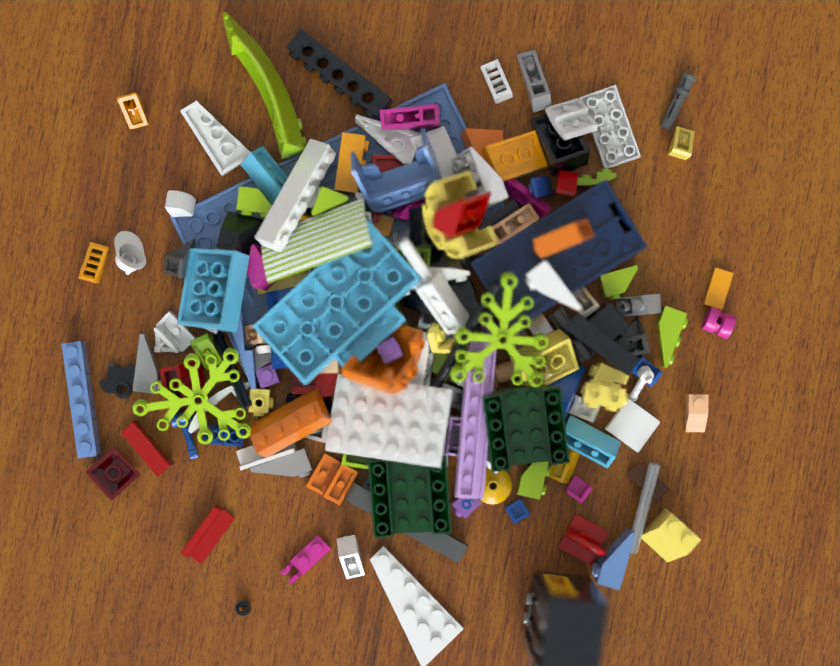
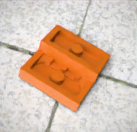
[305,452,358,506]

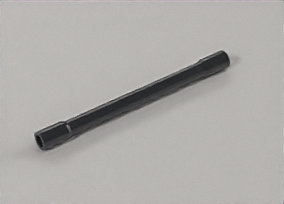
[429,280,503,388]

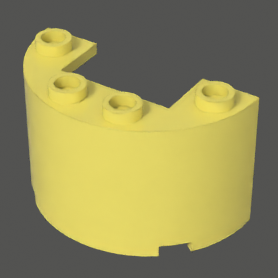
[423,170,498,258]

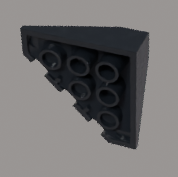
[403,247,484,330]

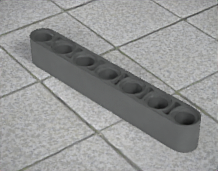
[344,482,469,563]

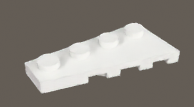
[180,101,251,176]

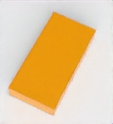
[703,268,734,310]

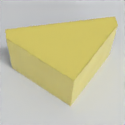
[668,126,695,160]

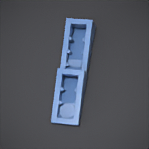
[232,312,258,389]

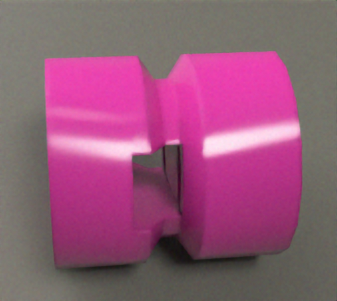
[701,306,737,339]

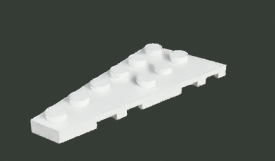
[370,546,464,666]

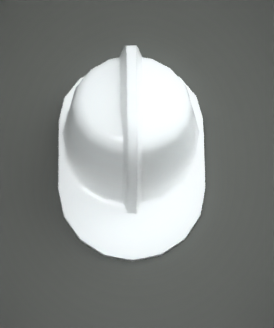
[114,231,146,275]

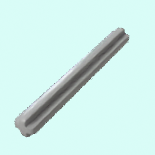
[630,462,660,554]

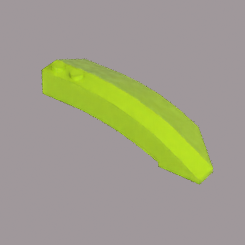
[223,12,307,159]

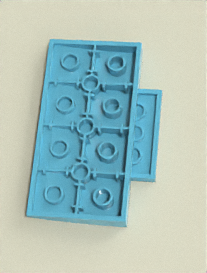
[252,220,422,385]

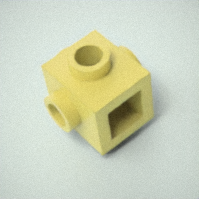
[249,389,274,416]

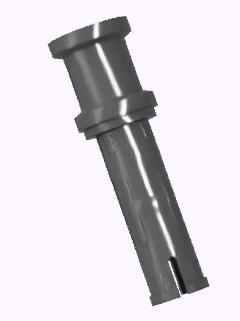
[659,72,697,131]

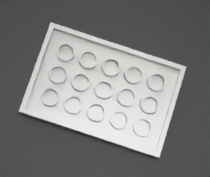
[325,374,453,468]

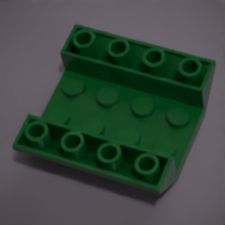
[482,384,570,472]
[368,455,452,538]

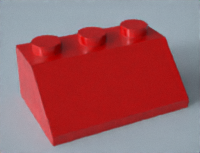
[432,191,492,238]

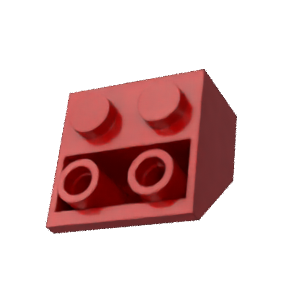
[159,361,209,401]

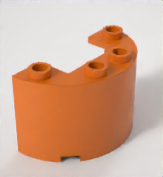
[341,324,425,395]

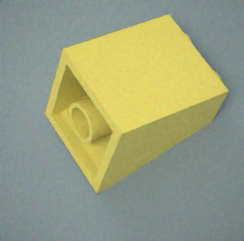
[641,508,701,562]

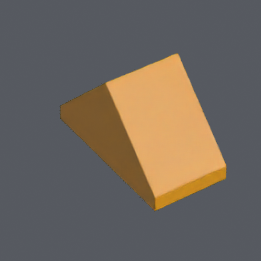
[117,92,148,129]

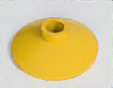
[480,467,512,504]

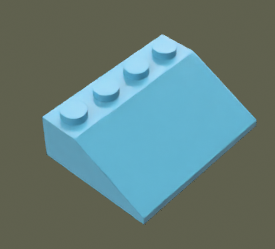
[177,248,249,332]

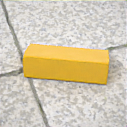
[549,448,580,485]

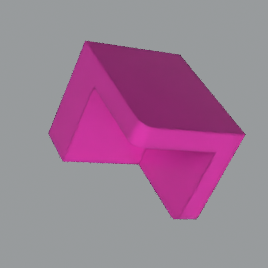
[564,475,593,504]

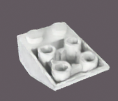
[451,147,508,209]

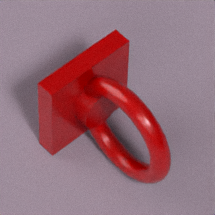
[557,513,609,566]

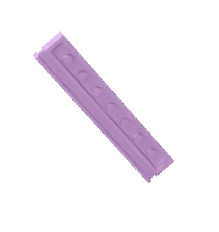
[454,341,497,499]

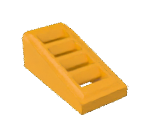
[78,242,110,284]

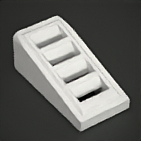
[480,59,513,104]

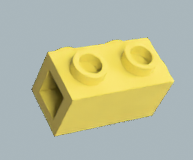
[582,379,628,412]

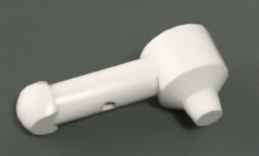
[628,366,654,402]

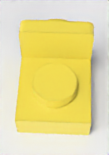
[427,322,456,354]

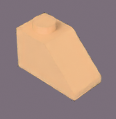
[685,394,709,432]

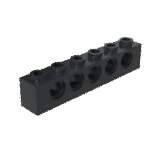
[287,29,393,120]

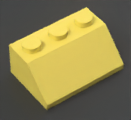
[509,329,579,386]

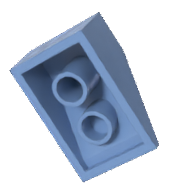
[591,528,636,590]

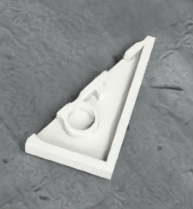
[355,114,421,165]

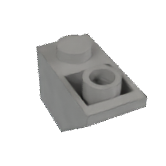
[616,294,662,317]

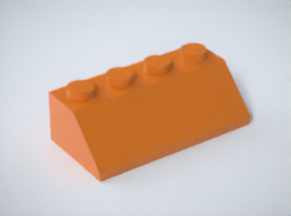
[250,388,332,458]

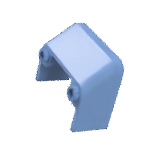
[351,128,442,213]

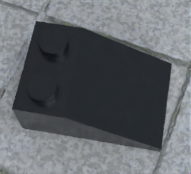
[530,114,590,176]

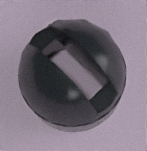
[235,600,251,616]

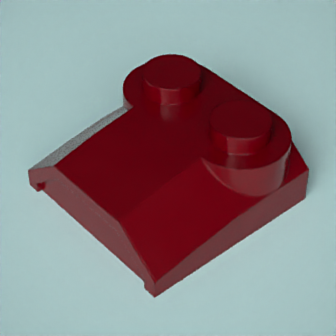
[86,447,141,501]

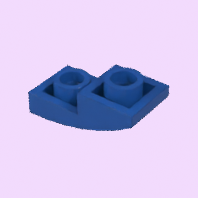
[529,176,554,198]
[202,424,244,447]

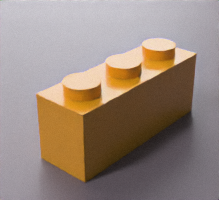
[334,132,369,194]

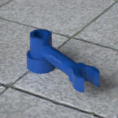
[171,411,199,459]

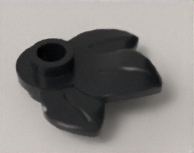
[99,363,135,399]

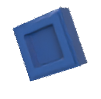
[504,497,531,524]

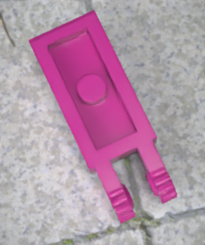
[280,534,331,584]

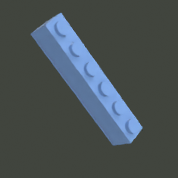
[62,341,102,458]

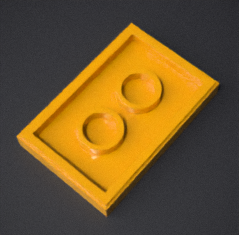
[483,130,548,182]

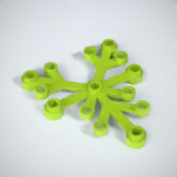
[450,272,549,387]
[133,347,251,444]

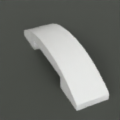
[188,382,250,433]

